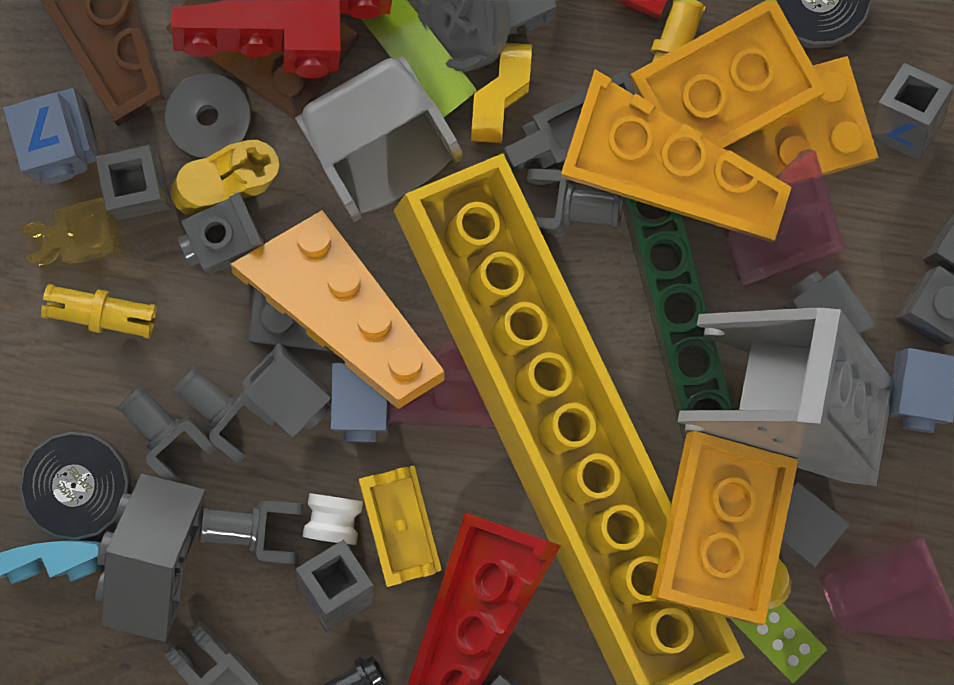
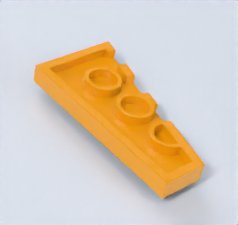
[561,69,792,243]
[231,210,444,409]

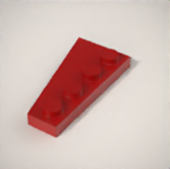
[408,512,561,685]

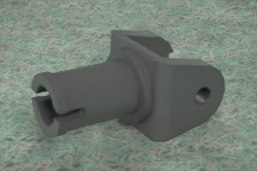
[527,169,623,237]
[172,365,276,464]
[115,384,218,483]
[199,500,304,564]

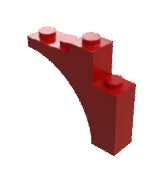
[172,0,392,78]

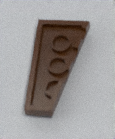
[41,0,164,126]

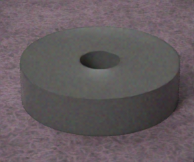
[165,73,253,160]

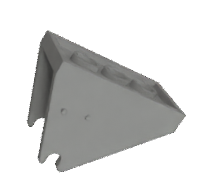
[677,308,894,486]

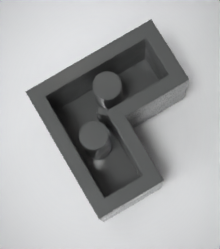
[95,474,205,642]

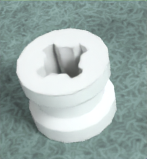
[303,493,363,545]

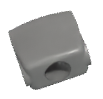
[295,56,463,222]

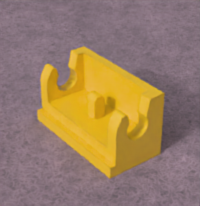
[359,466,442,587]

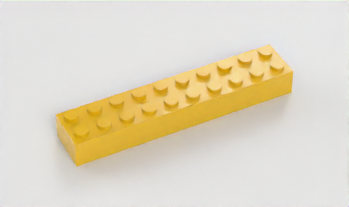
[394,153,745,685]

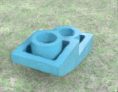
[0,540,101,585]

